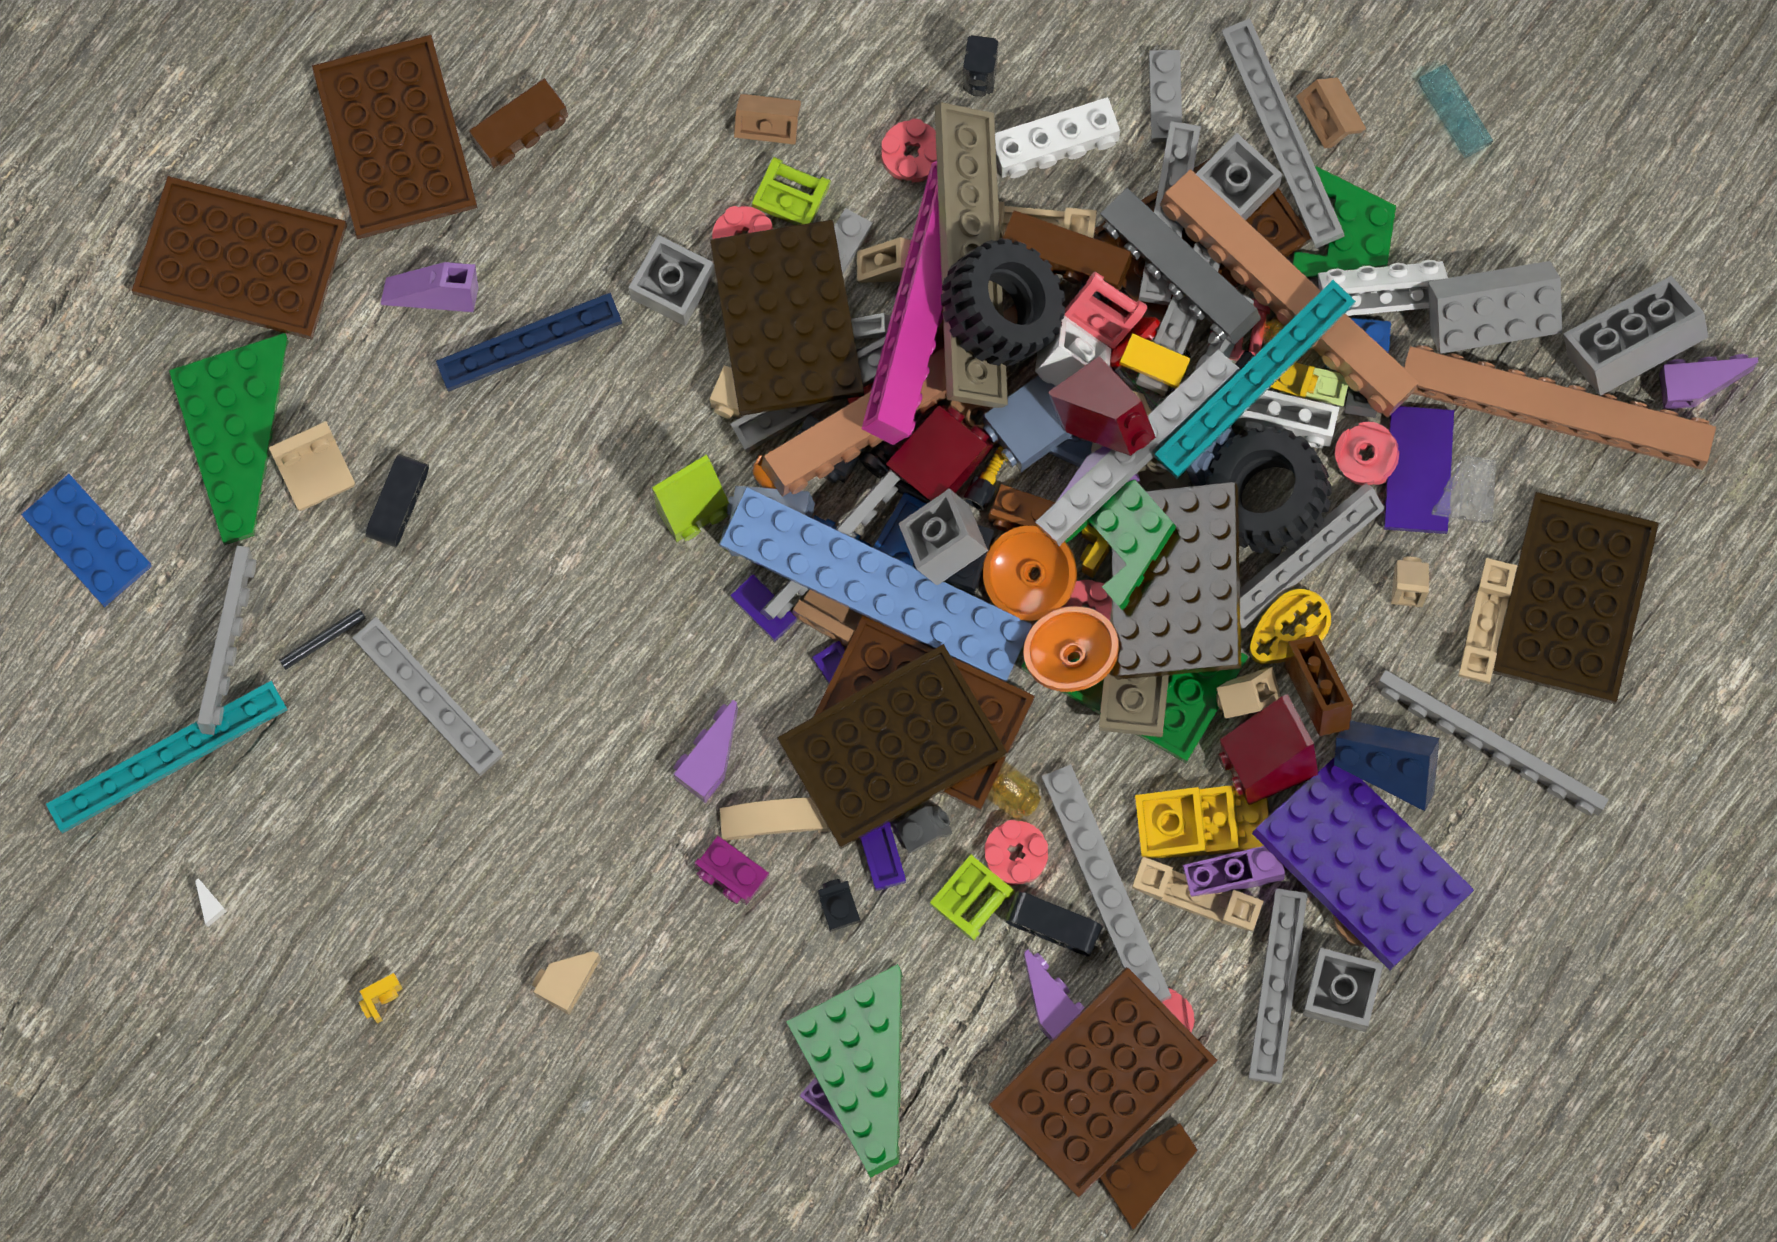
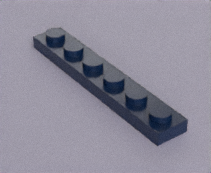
[436,293,622,392]

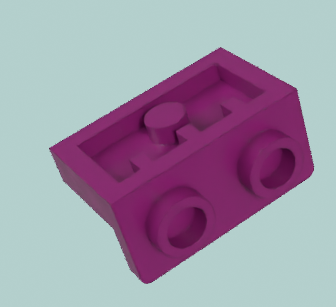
[694,836,769,906]

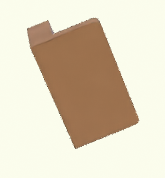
[1296,77,1366,149]
[734,94,801,145]
[793,590,866,648]

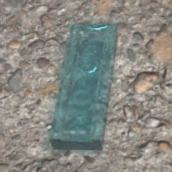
[1418,64,1493,158]

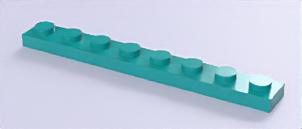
[1154,280,1356,479]
[46,680,288,834]

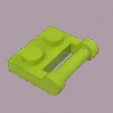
[752,157,831,225]
[930,854,1015,941]

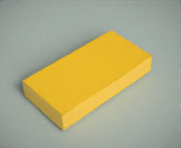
[1119,333,1190,389]

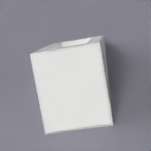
[851,313,891,339]
[195,878,227,927]

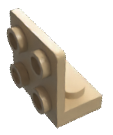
[269,421,355,511]

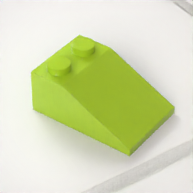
[652,455,729,542]

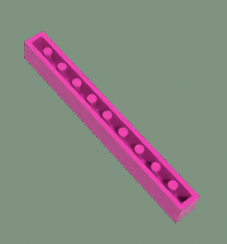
[861,160,943,445]

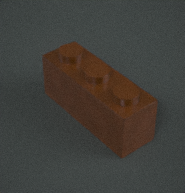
[469,78,568,169]
[1285,635,1353,736]

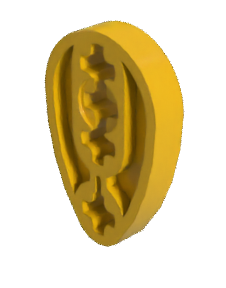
[1249,589,1331,664]

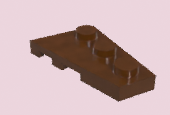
[1099,1123,1198,1231]

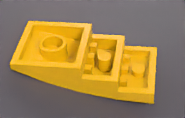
[1135,785,1270,859]

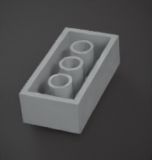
[1428,261,1562,354]
[1563,276,1709,396]

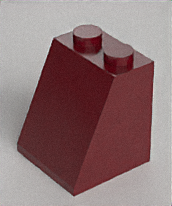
[1048,356,1156,456]
[886,405,993,501]
[1218,694,1318,805]

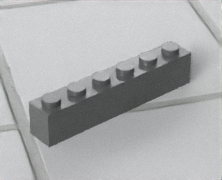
[1100,188,1261,345]

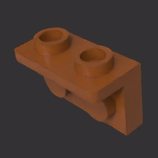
[989,484,1056,532]

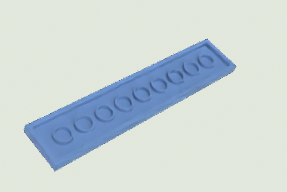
[719,487,1032,682]

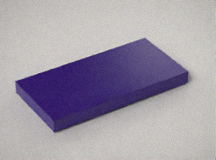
[1384,406,1454,534]

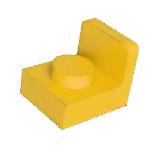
[1270,362,1319,399]
[1080,525,1111,578]
[358,973,403,1023]

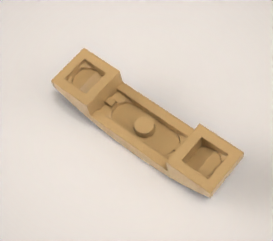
[998,201,1097,238]
[1458,558,1517,684]
[720,797,830,840]
[1132,857,1263,932]

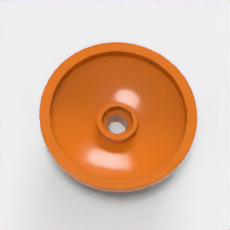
[983,526,1077,621]
[1023,606,1119,692]

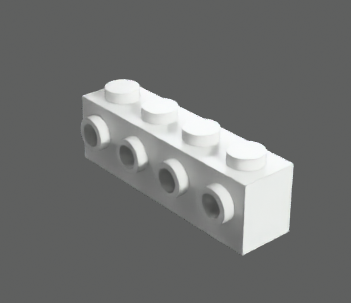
[995,97,1120,178]
[1318,260,1448,316]
[1233,390,1339,448]

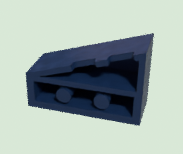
[1334,721,1440,811]

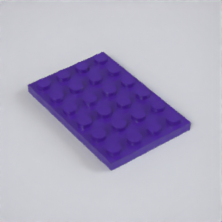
[1252,757,1474,971]

